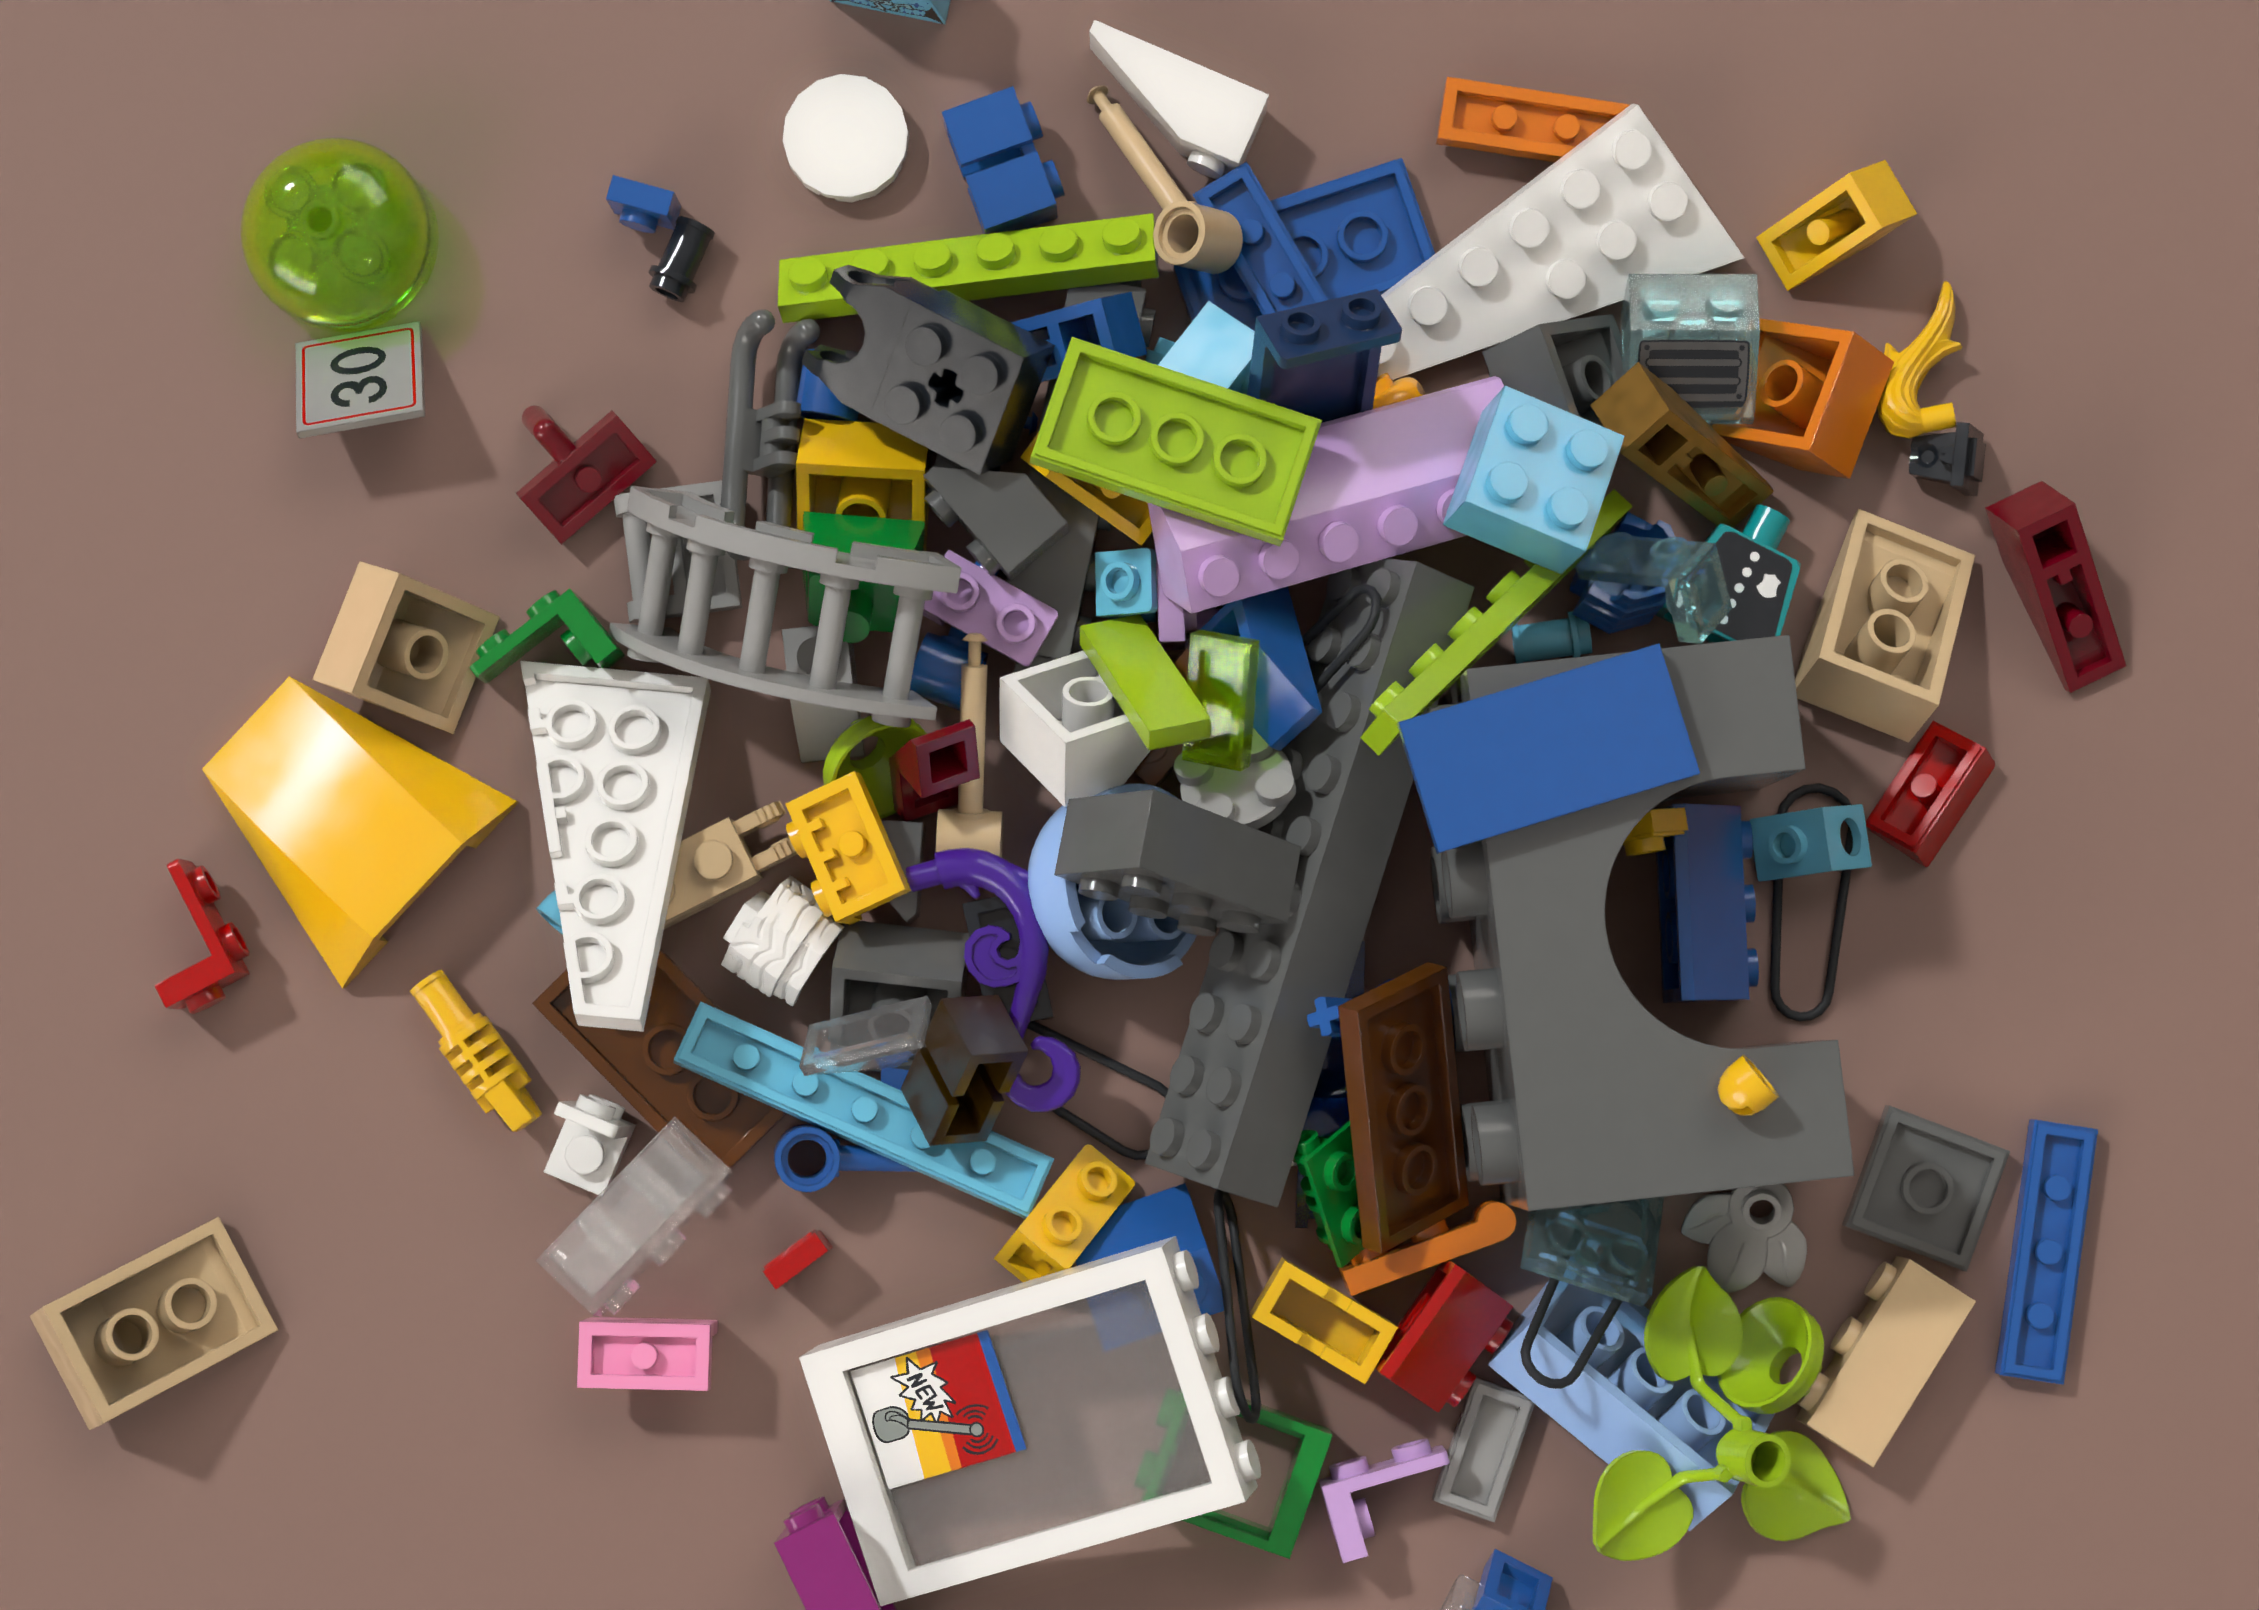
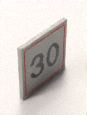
[295,321,425,439]

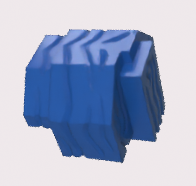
[1570,512,1684,634]

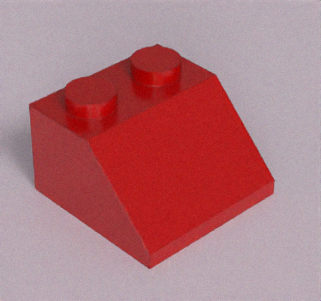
[1375,1260,1514,1413]

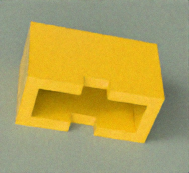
[1250,1257,1398,1384]

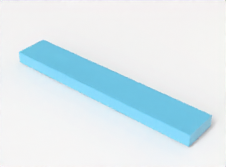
[673,1001,1054,1219]

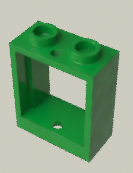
[1134,1387,1333,1559]

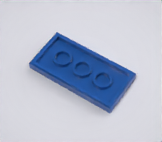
[1171,158,1435,331]
[1397,643,1700,854]

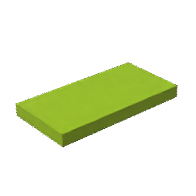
[1030,337,1322,547]

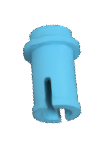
[1511,611,1592,664]

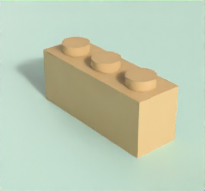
[1795,1256,1976,1467]

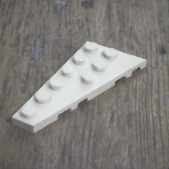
[1377,104,1745,380]
[520,661,711,1032]

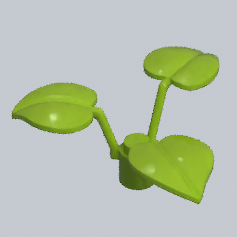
[1593,1266,1851,1561]

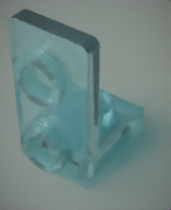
[1576,532,1732,644]

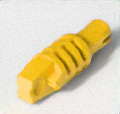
[410,969,542,1132]

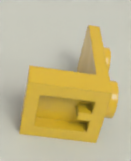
[994,1144,1135,1282]

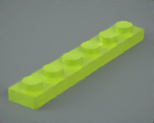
[778,213,1159,323]
[1360,489,1633,756]

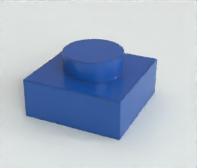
[606,175,682,233]

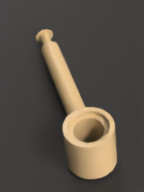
[1087,86,1243,274]
[936,633,1003,858]

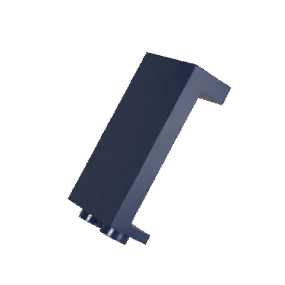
[1247,289,1402,423]

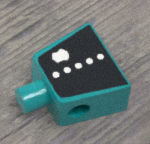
[1656,504,1801,643]

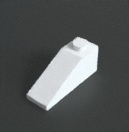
[1089,20,1269,179]

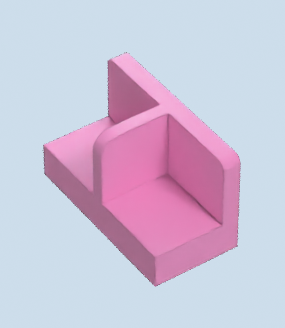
[577,1317,718,1391]

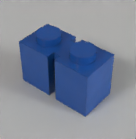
[942,86,1065,234]

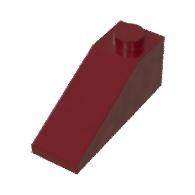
[1985,481,2127,693]

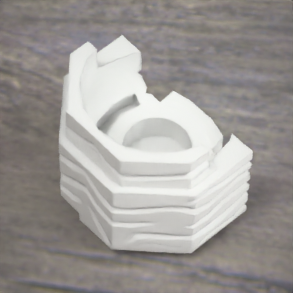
[721,876,844,1007]

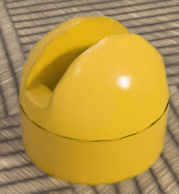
[1717,1054,1779,1116]

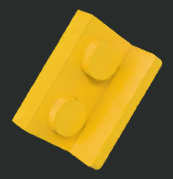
[785,771,911,925]

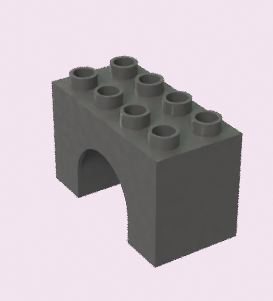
[1426,635,1855,1211]

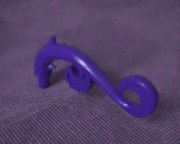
[906,848,1081,1112]

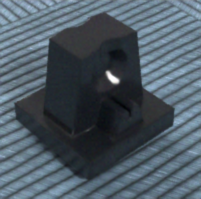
[1909,422,1986,496]

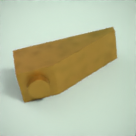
[1590,362,1774,528]

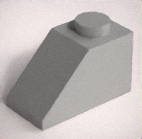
[782,626,865,763]

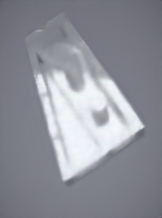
[536,1116,734,1317]

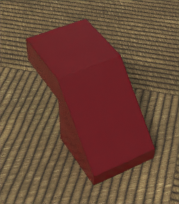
[889,719,980,822]

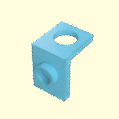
[1750,804,1872,882]

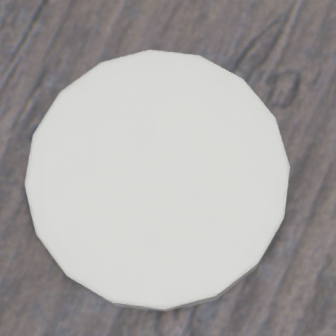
[783,74,909,203]

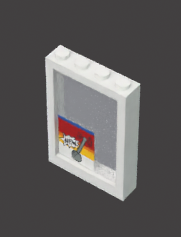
[799,1236,1261,1606]

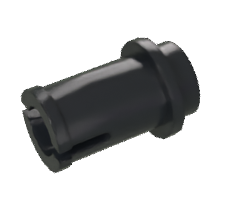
[648,216,715,302]

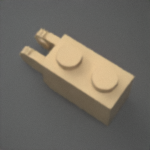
[664,801,797,929]

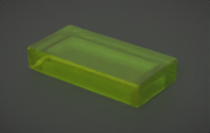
[1182,630,1260,772]

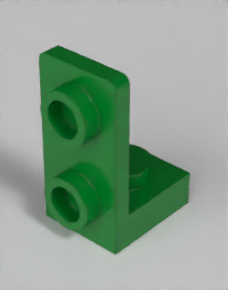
[469,588,625,683]

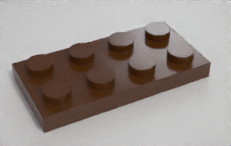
[532,948,787,1187]
[1338,962,1469,1254]

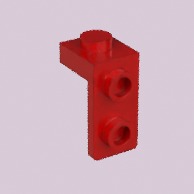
[154,858,250,1014]

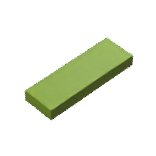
[1080,614,1211,750]

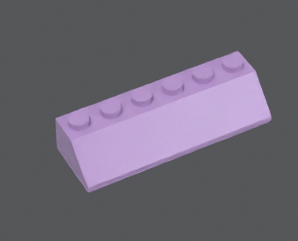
[1148,376,1504,614]

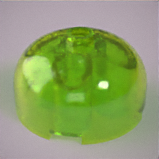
[240,138,439,332]

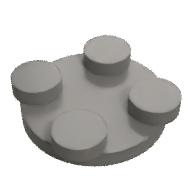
[1174,725,1296,829]

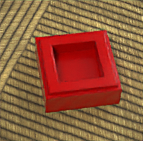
[762,1229,833,1289]

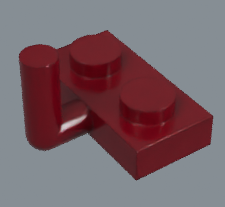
[516,405,657,545]

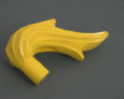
[1877,281,1962,439]

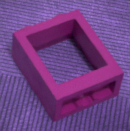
[774,1496,897,1610]

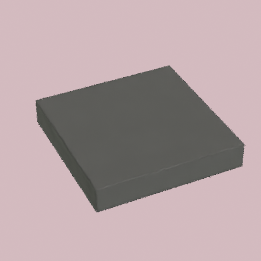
[1842,1105,2010,1272]

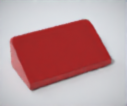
[1866,720,1995,867]

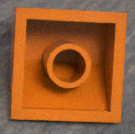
[1712,318,1894,479]

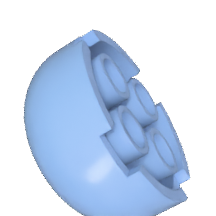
[1028,783,1197,980]

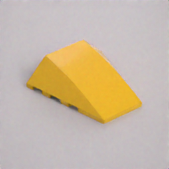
[202,676,519,988]

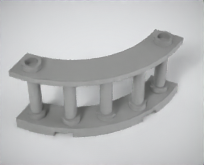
[608,486,961,727]

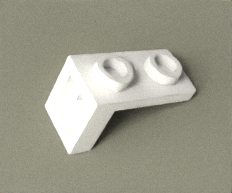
[544,1094,636,1197]

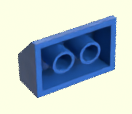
[1656,803,1759,1003]

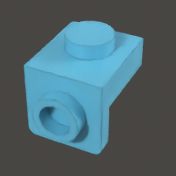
[1095,548,1158,623]

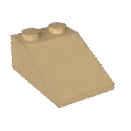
[1795,509,1975,743]
[30,1217,278,1430]

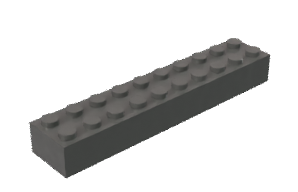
[1145,558,1474,1208]

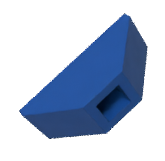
[1198,586,1322,751]

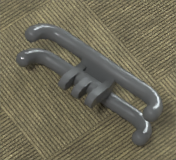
[720,309,821,569]

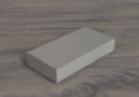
[1432,1377,1535,1522]

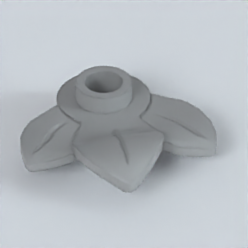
[1681,1184,1807,1293]

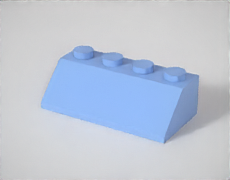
[1488,1249,1775,1531]

